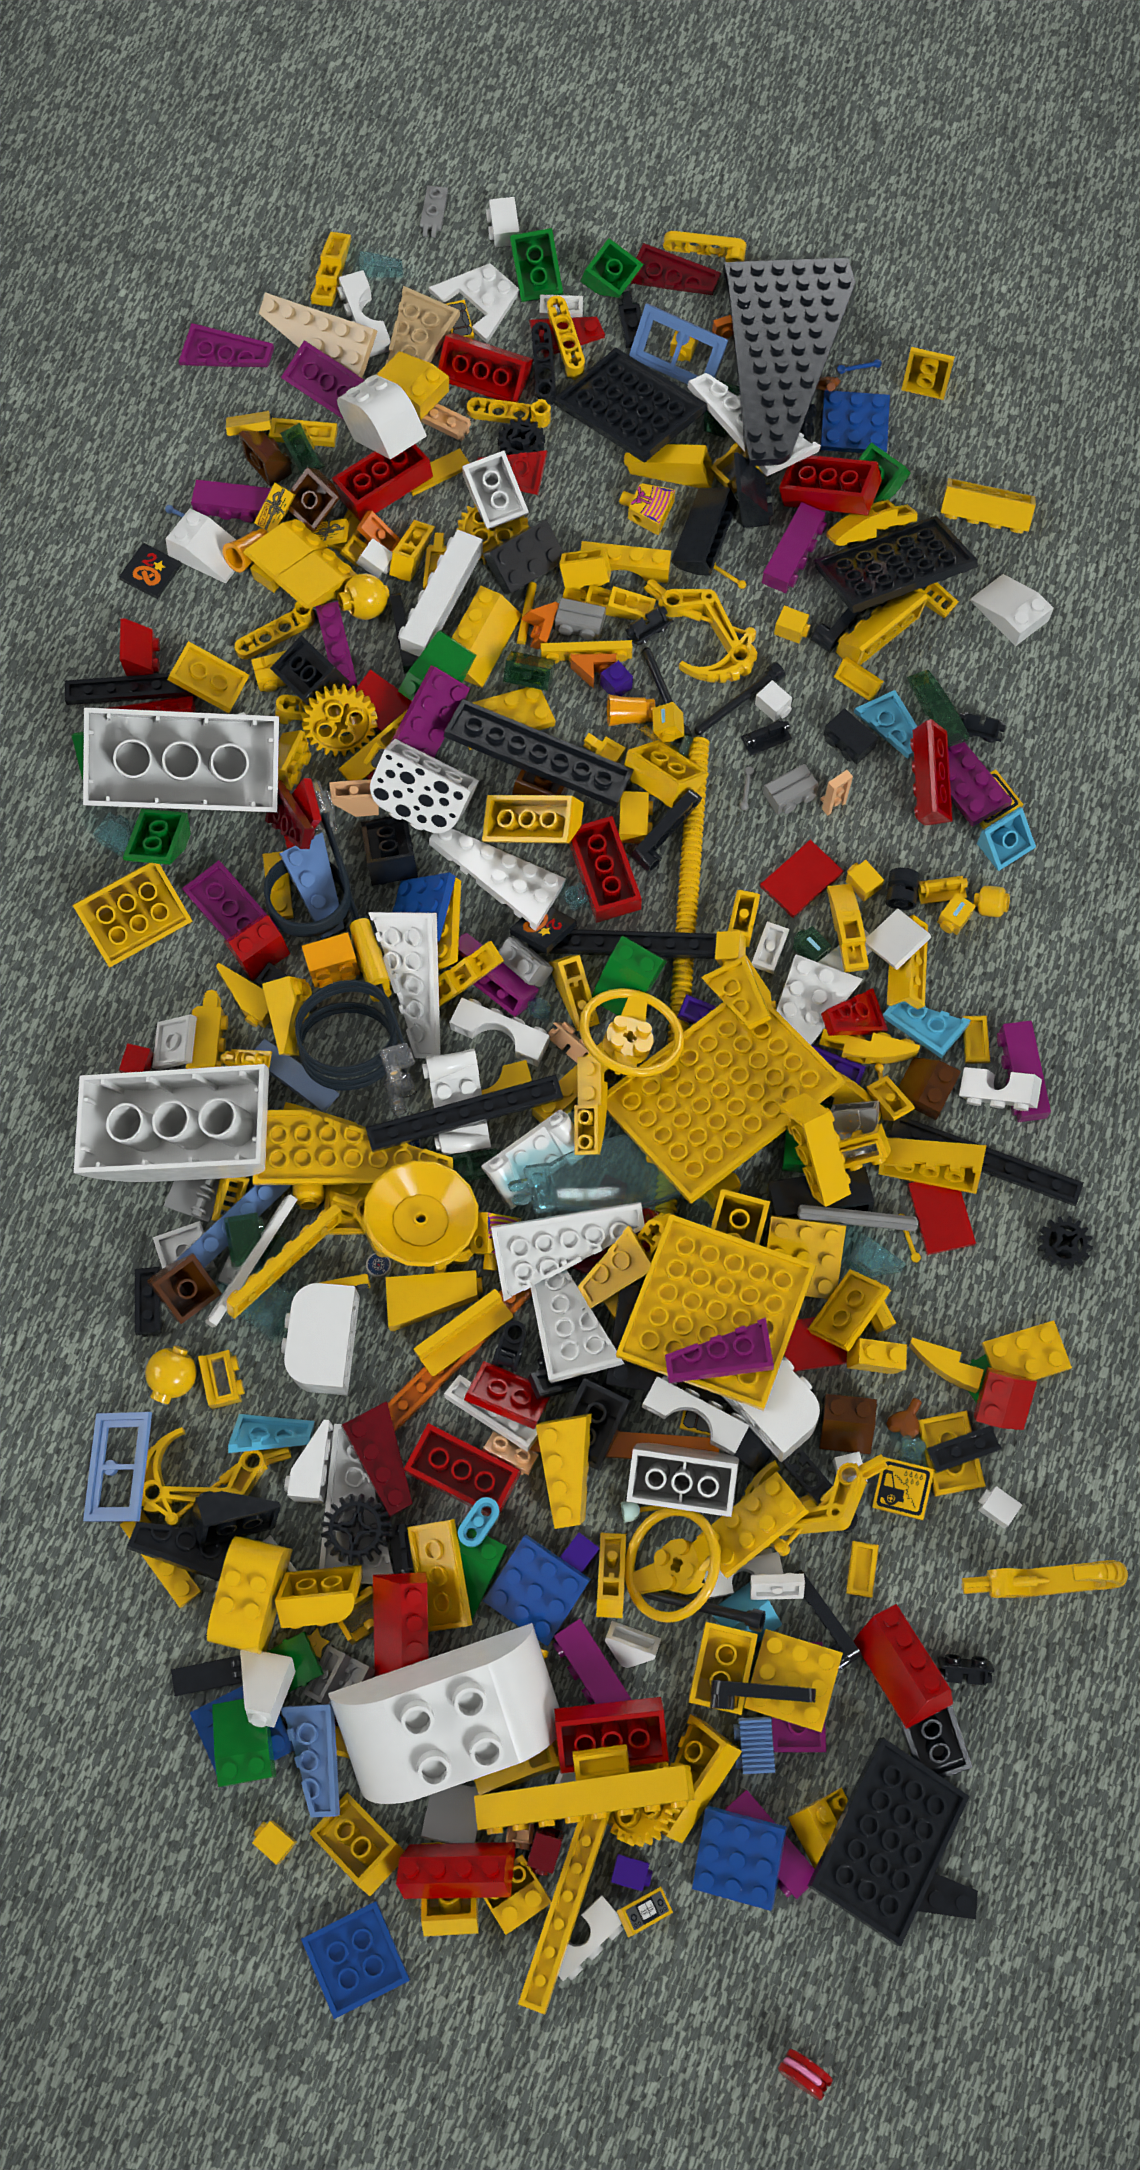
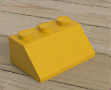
[624,740,709,808]

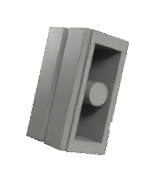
[555,598,606,640]
[763,764,819,815]
[498,937,554,987]

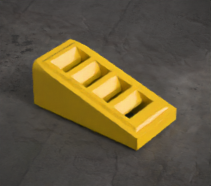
[915,582,959,618]
[211,1177,250,1221]

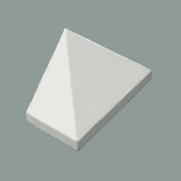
[605,1621,661,1668]

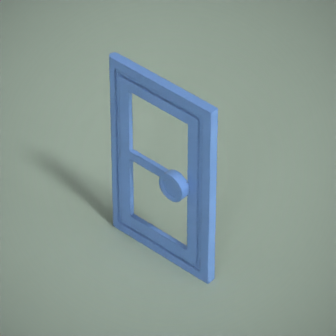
[629,303,729,385]
[83,1412,152,1522]

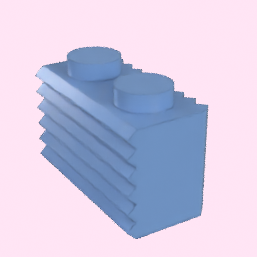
[733,1717,775,1774]

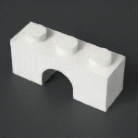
[959,1067,1042,1111]
[703,1549,783,1599]
[558,1894,623,1981]

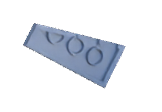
[279,832,344,939]
[281,1704,340,1817]

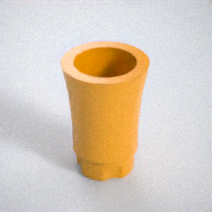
[223,528,268,573]
[607,694,655,727]

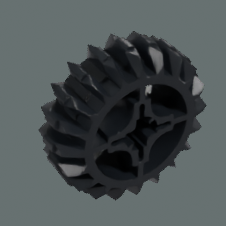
[321,1494,392,1565]

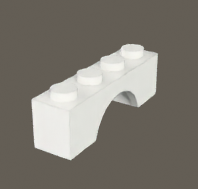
[337,270,390,357]
[449,998,550,1067]
[642,1376,749,1456]

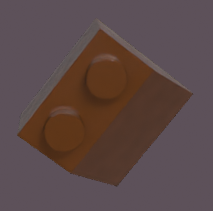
[239,431,292,488]
[288,467,340,533]
[512,769,567,795]
[898,1057,961,1120]
[147,1253,222,1324]
[819,1394,877,1455]

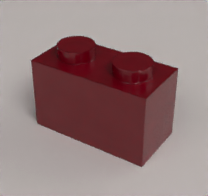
[527,1826,565,1876]

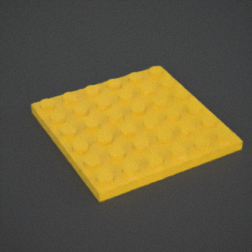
[616,1214,816,1411]

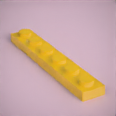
[226,1203,342,1319]

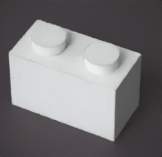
[486,197,520,248]

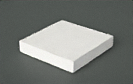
[865,909,931,970]
[152,1014,197,1070]
[153,1221,216,1271]

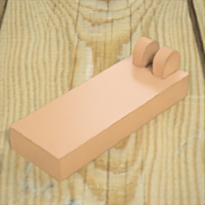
[420,403,471,442]
[820,770,853,816]

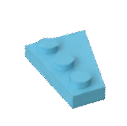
[854,690,918,759]
[883,1001,971,1059]
[228,1414,315,1453]

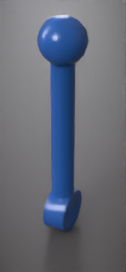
[837,359,882,374]

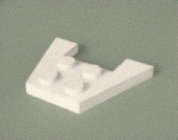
[429,263,519,343]

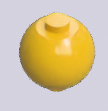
[337,574,390,620]
[145,1345,197,1404]

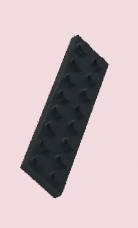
[444,699,634,808]

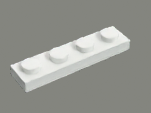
[444,1375,538,1452]

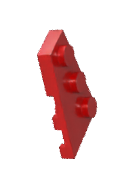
[529,317,605,358]
[477,450,548,496]
[821,988,888,1036]

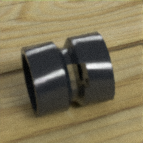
[885,867,920,910]

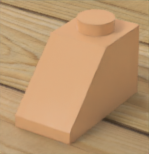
[329,779,379,817]

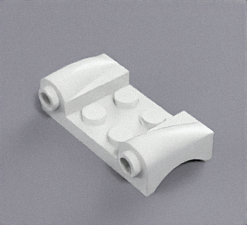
[422,1049,491,1155]
[481,1109,586,1210]

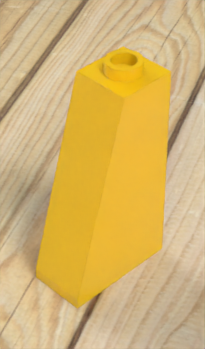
[624,444,714,488]
[386,1270,483,1331]

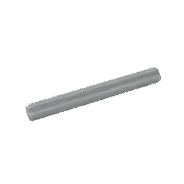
[798,1205,918,1231]

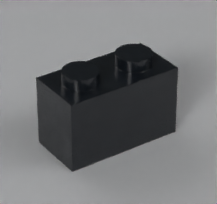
[823,708,878,765]

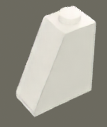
[240,1650,296,1727]

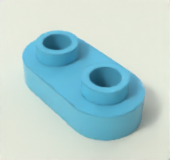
[458,1497,500,1547]

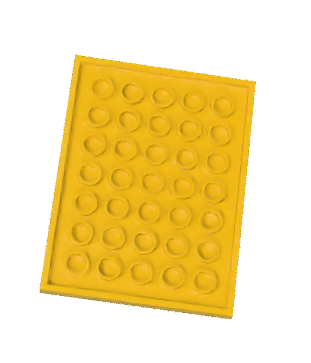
[607,998,845,1204]

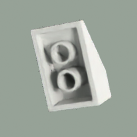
[462,451,529,529]
[166,509,236,583]
[970,574,1054,646]
[284,1420,334,1505]

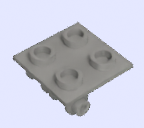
[164,1178,220,1222]

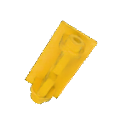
[917,876,968,904]

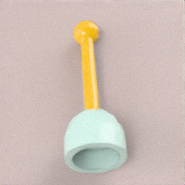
[621,1501,664,1523]

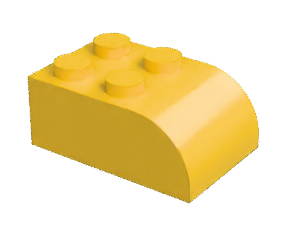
[275,1565,363,1629]

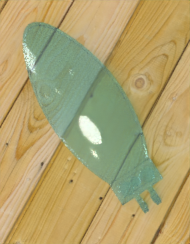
[508,1134,682,1214]

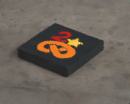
[119,543,182,599]
[510,907,577,954]

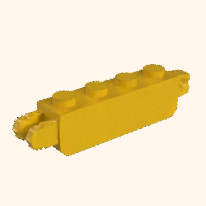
[186,989,228,1069]

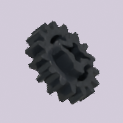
[498,417,545,455]
[1037,1216,1093,1271]

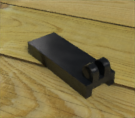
[135,1267,162,1337]
[926,1425,1002,1474]
[171,1655,243,1697]

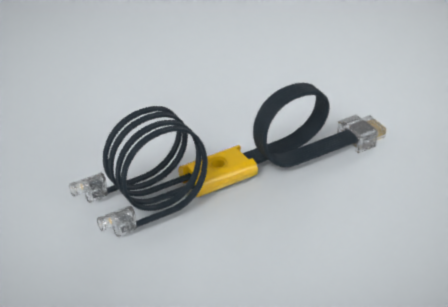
[264,781,417,1116]

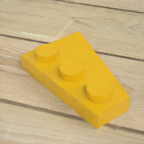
[701,956,772,1029]
[578,1225,652,1309]

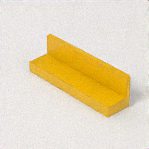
[887,915,928,1009]
[413,1288,513,1377]

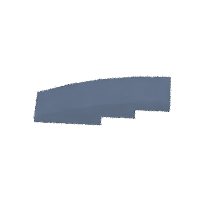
[255,1038,339,1113]

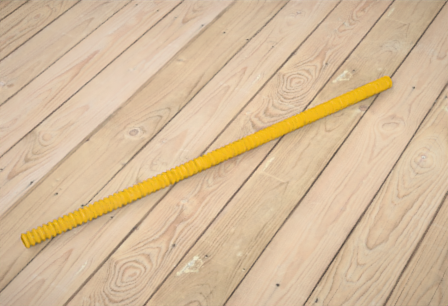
[651,737,710,1261]

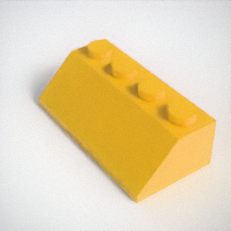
[941,478,1036,533]
[452,586,522,688]
[836,591,929,665]
[482,795,584,843]

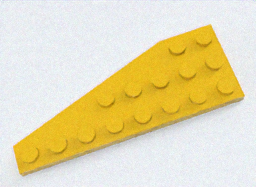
[253,1110,453,1185]

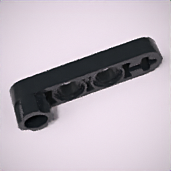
[531,322,557,405]
[390,593,419,674]
[811,608,867,653]
[631,789,702,873]
[782,1448,858,1534]
[794,1569,862,1671]
[710,1680,816,1710]

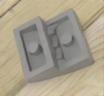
[303,1645,375,1704]
[421,1784,478,1843]

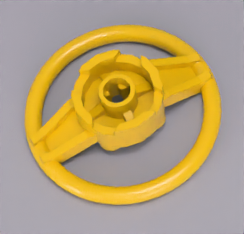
[579,988,684,1078]
[625,1507,722,1623]

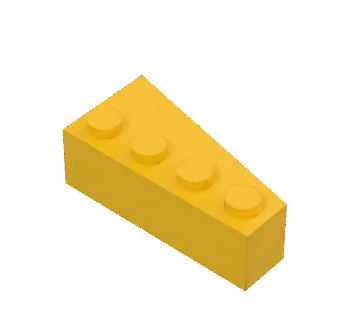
[779,1093,851,1207]
[878,1137,986,1194]
[536,1414,592,1529]
[661,1714,742,1843]

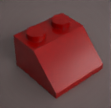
[120,618,160,676]
[224,915,290,981]
[974,1367,1037,1430]

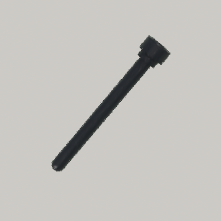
[642,647,692,743]
[694,662,785,735]
[643,1591,766,1632]

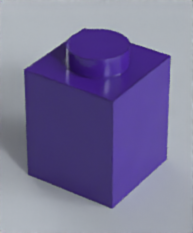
[600,660,633,696]
[560,1532,600,1573]
[611,1854,653,1892]

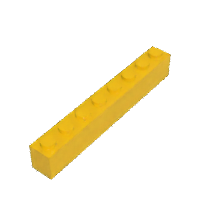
[474,1765,695,1835]

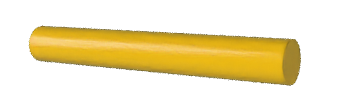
[517,582,537,645]

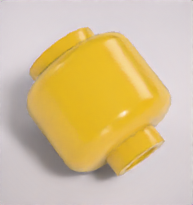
[974,885,1010,918]
[292,1185,325,1210]

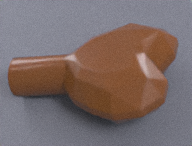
[816,377,841,391]
[886,1398,922,1440]

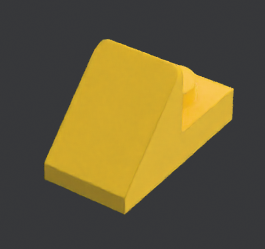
[867,1075,915,1121]

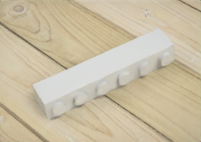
[398,530,483,656]

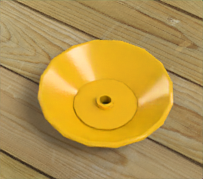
[363,1160,479,1267]

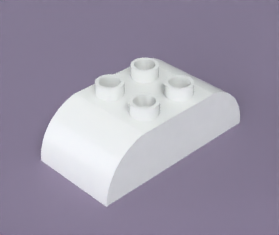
[83,708,279,812]
[74,1064,269,1182]
[328,1623,560,1804]

